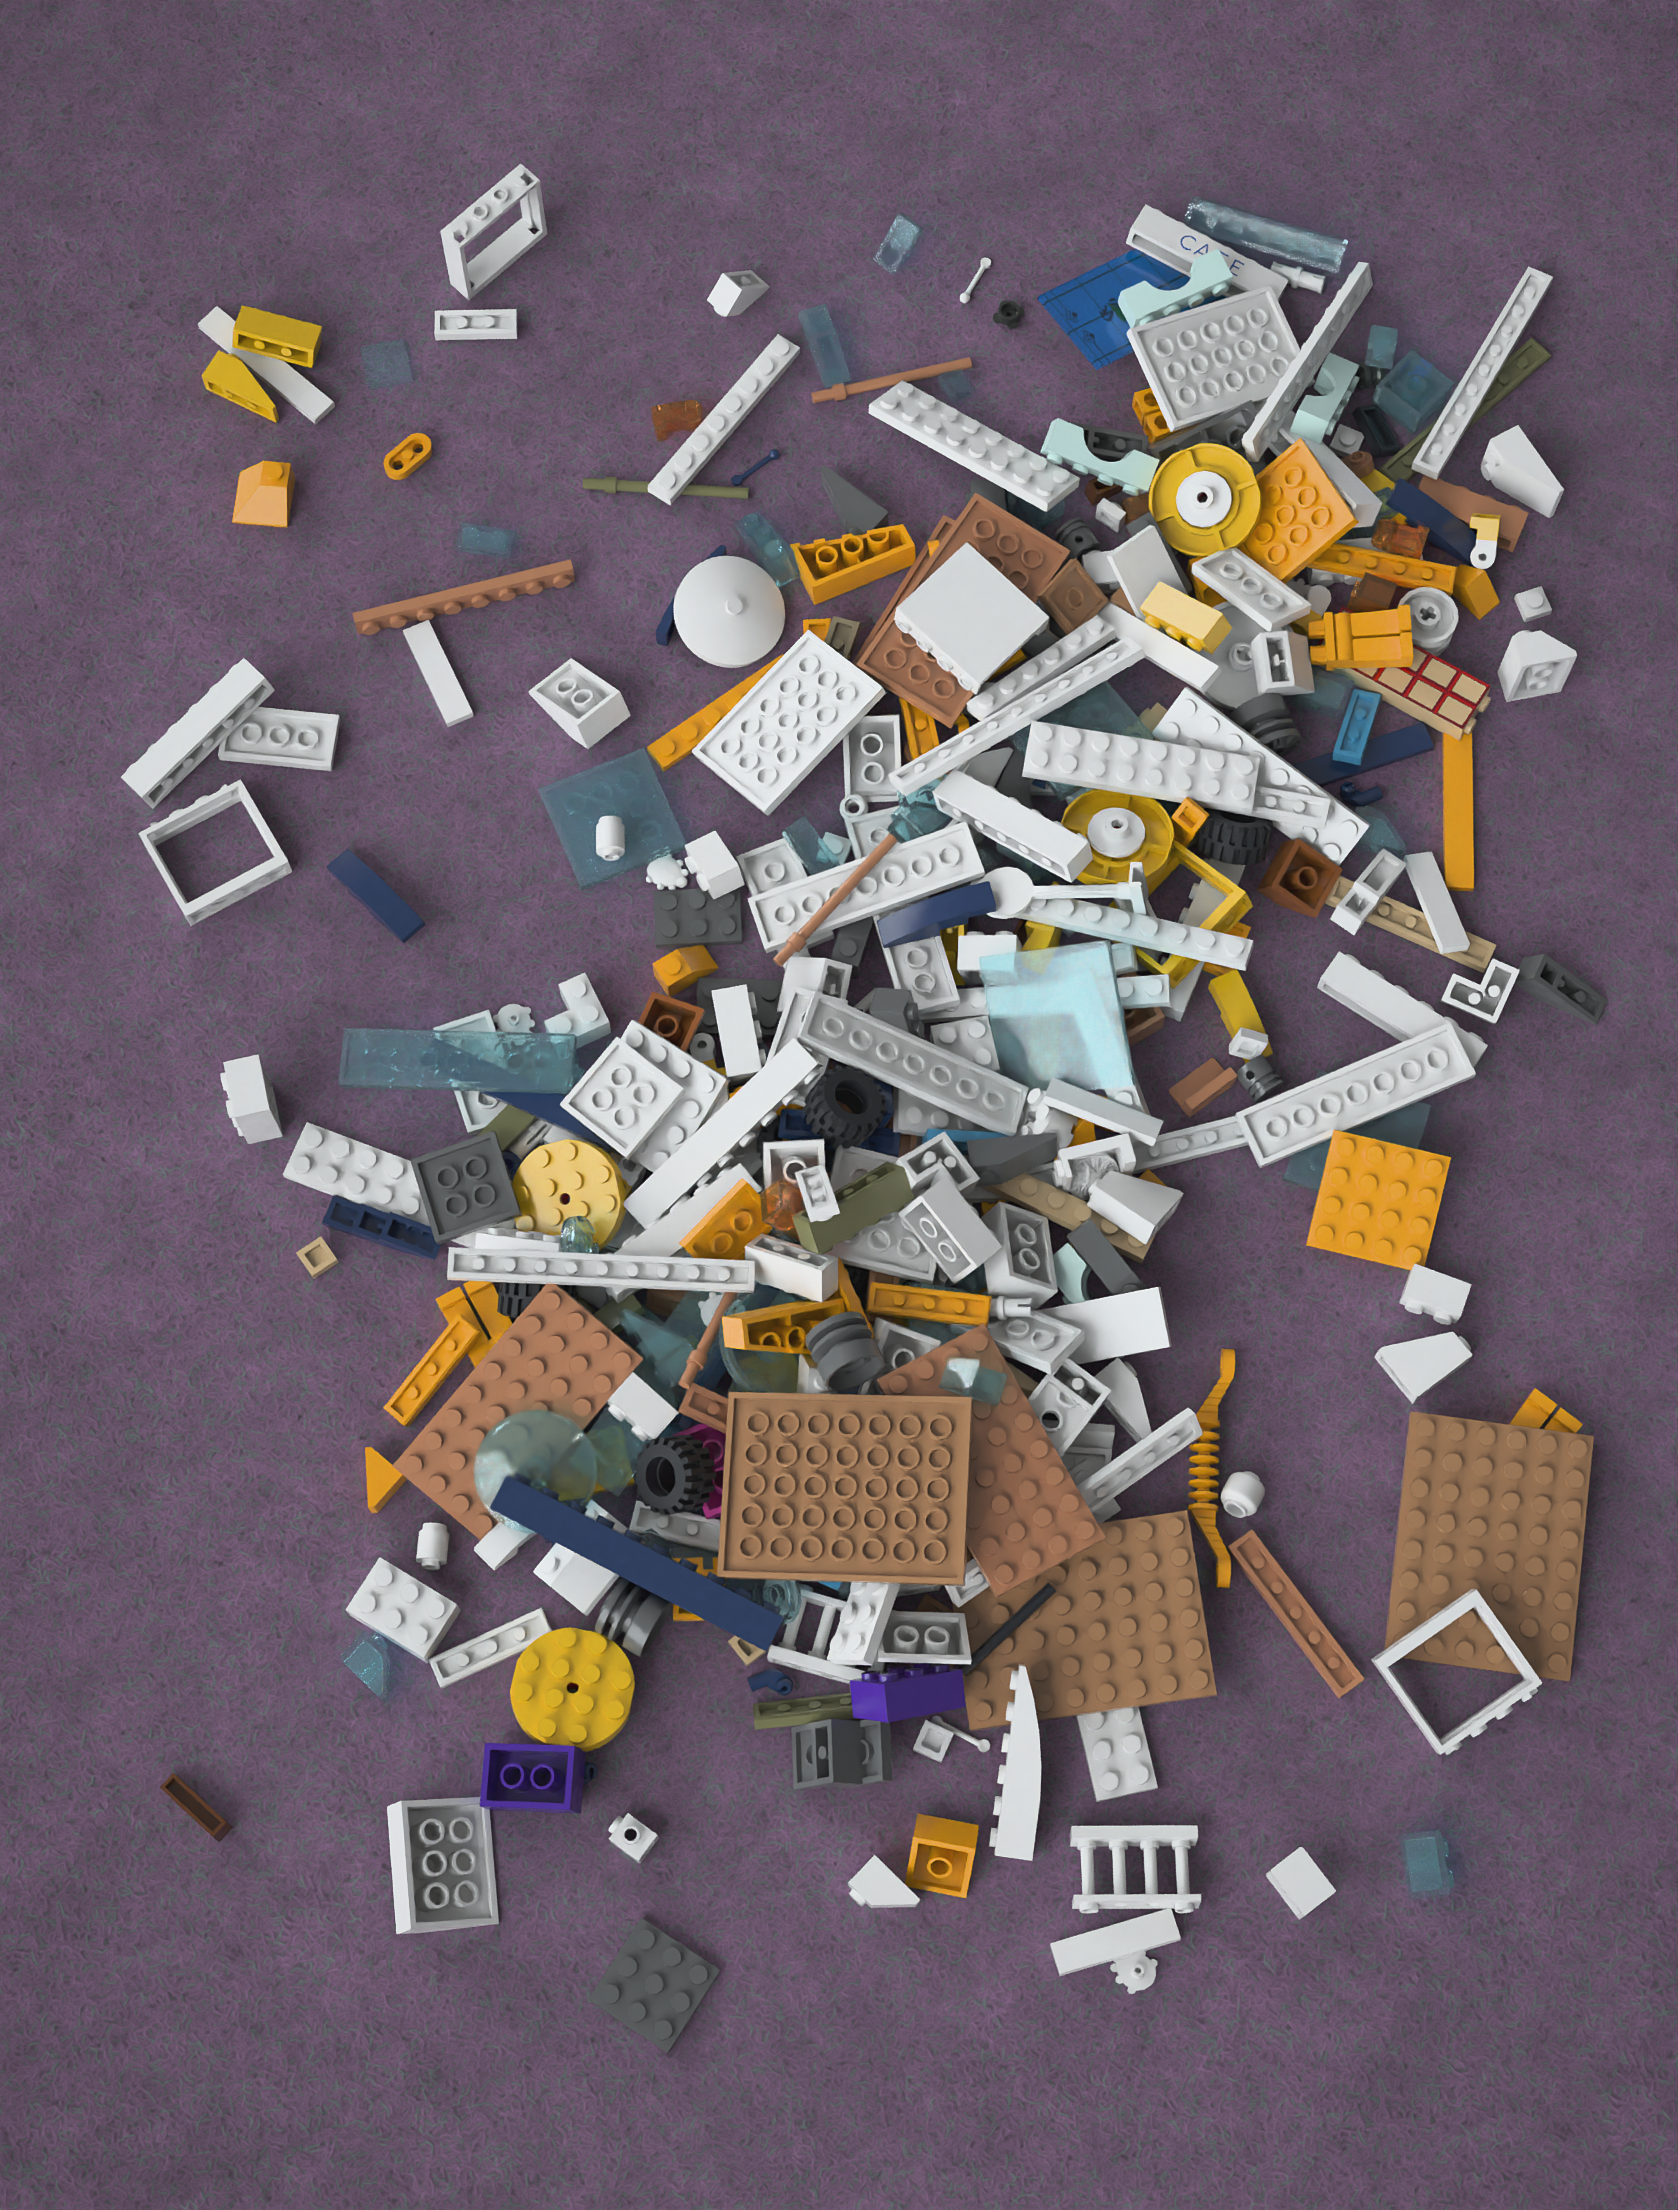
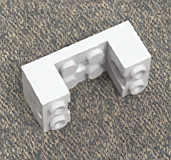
[1027,1358,1112,1458]

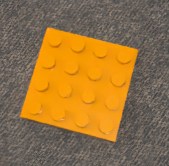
[1239,438,1359,584]
[1306,1129,1451,1270]

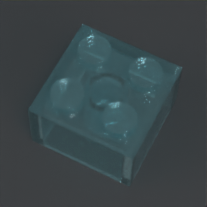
[1371,349,1454,435]

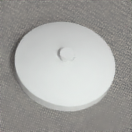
[674,556,785,668]
[1187,601,1294,711]

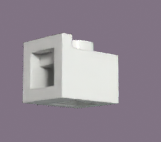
[608,1813,659,1863]

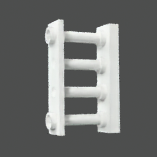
[767,1583,895,1684]
[1070,1825,1201,1914]

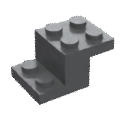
[791,1719,892,1790]

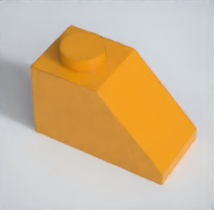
[652,945,718,997]

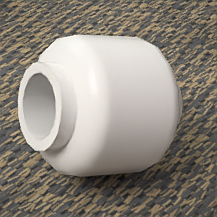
[1220,1471,1265,1518]

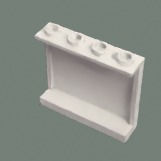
[894,542,1049,695]

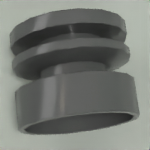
[1229,693,1302,757]
[805,1311,885,1391]
[594,1578,673,1657]

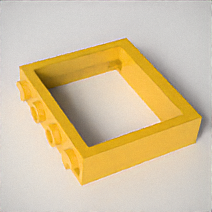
[1108,839,1253,989]

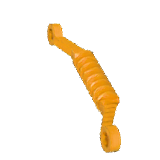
[1188,1349,1235,1588]

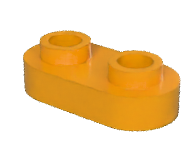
[383,433,433,480]

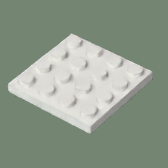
[621,1020,730,1173]
[825,1145,936,1285]

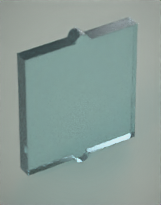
[360,339,413,390]

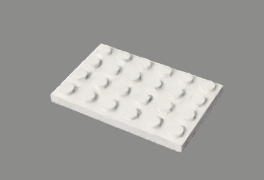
[1126,285,1315,432]
[692,630,886,816]

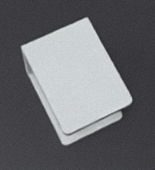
[1266,1847,1336,1920]

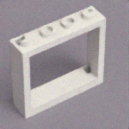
[440,164,547,300]
[138,779,292,926]
[1371,1589,1542,1755]

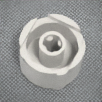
[1015,1088,1078,1156]

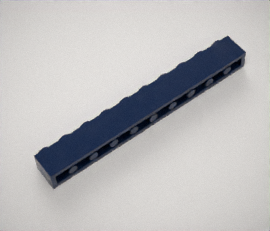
[490,1472,784,1652]

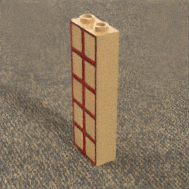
[1316,606,1491,741]

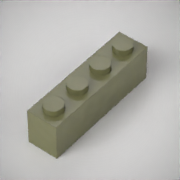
[792,1162,914,1254]

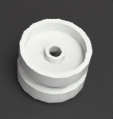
[1397,587,1458,656]

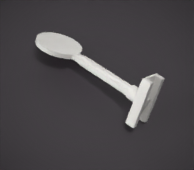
[979,862,1149,919]

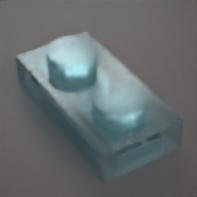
[455,522,516,560]

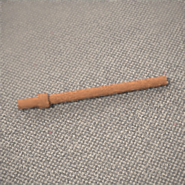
[811,357,972,403]
[773,833,898,967]
[679,1258,745,1389]

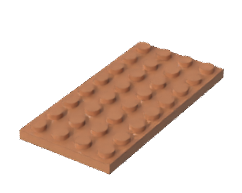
[856,492,1070,729]
[392,1284,644,1540]
[876,1323,1106,1598]

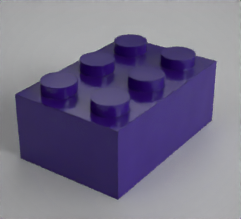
[850,1663,966,1723]
[480,1743,586,1814]

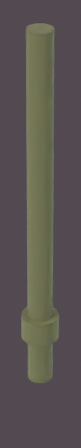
[583,476,749,499]

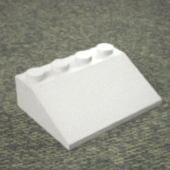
[387,1797,499,1934]

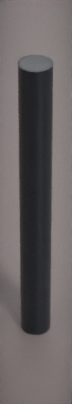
[958,1583,1056,1676]

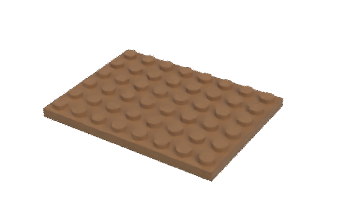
[717,1392,974,1586]
[1384,1411,1594,1681]
[952,1510,1217,1731]

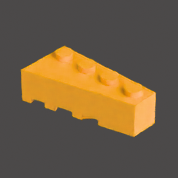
[790,524,916,605]
[722,1296,845,1354]

